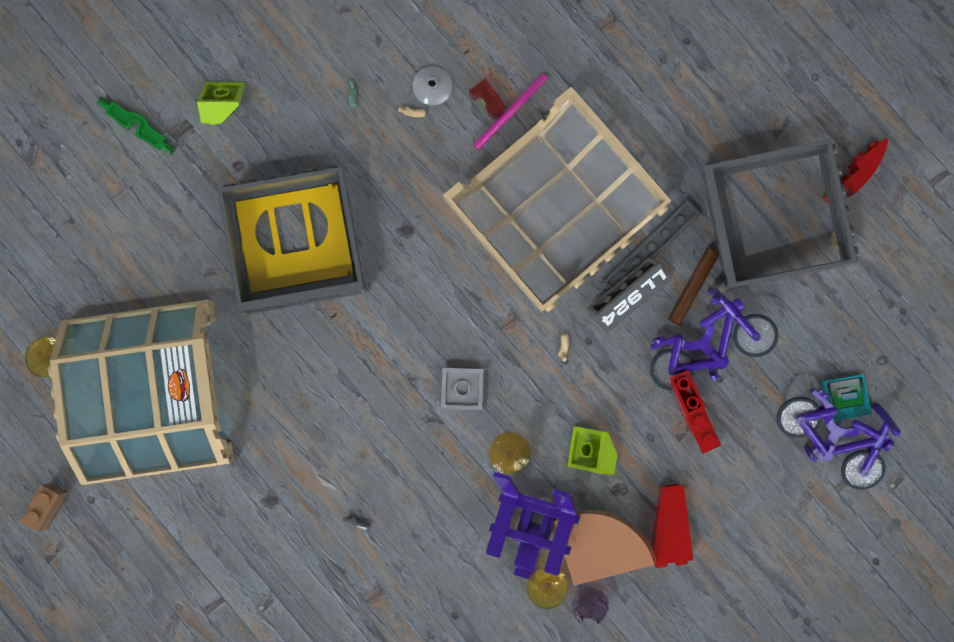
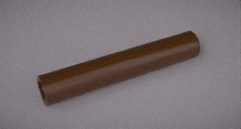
[668,248,719,326]

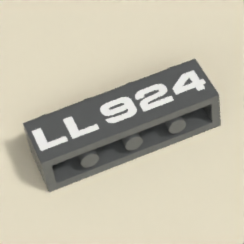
[587,257,671,332]

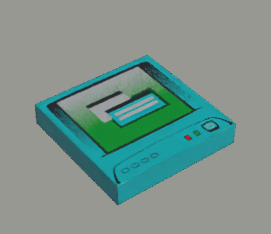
[822,374,872,421]

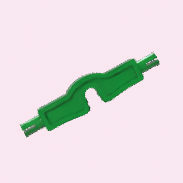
[97,97,176,155]

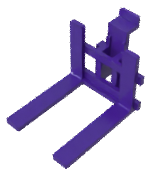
[486,472,580,580]

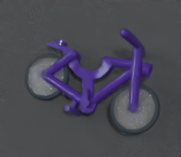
[650,287,778,391]
[776,388,901,490]

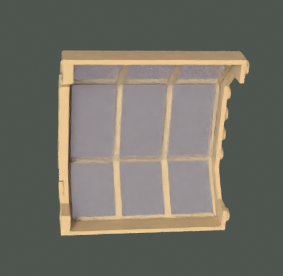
[443,87,671,313]

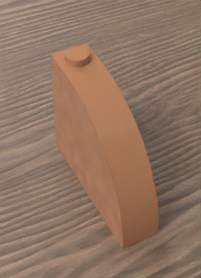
[554,510,656,586]

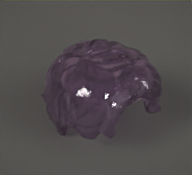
[572,587,609,624]

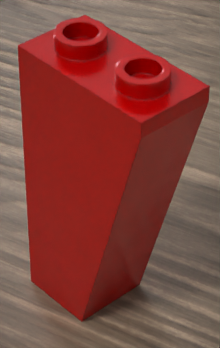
[650,483,693,568]

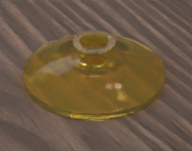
[25,337,67,378]
[489,433,530,474]
[527,567,568,609]

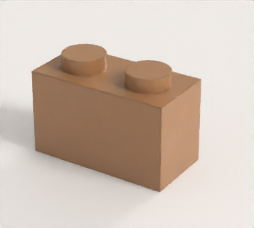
[20,483,68,532]

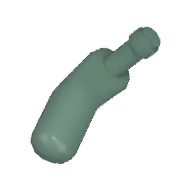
[348,79,358,108]

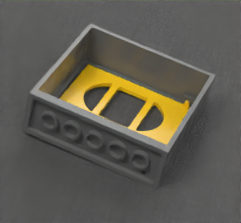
[217,165,366,315]

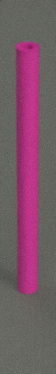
[473,73,548,150]

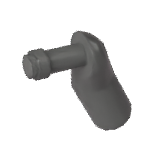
[343,515,370,531]

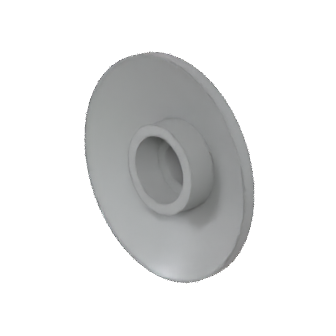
[413,66,452,106]

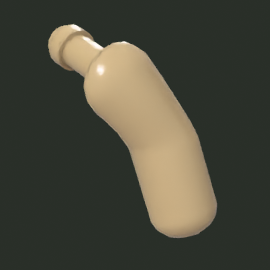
[398,106,426,118]
[558,333,569,361]

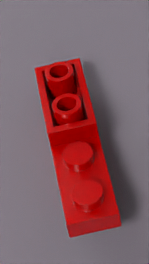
[822,138,888,204]
[669,370,722,454]

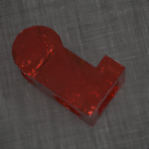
[469,79,504,119]

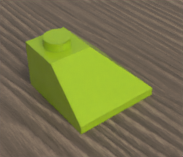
[197,82,246,125]
[567,426,617,475]

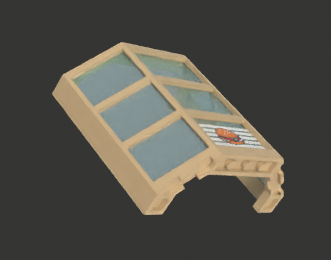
[48,300,234,485]

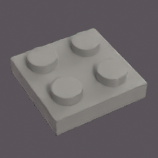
[441,368,484,410]

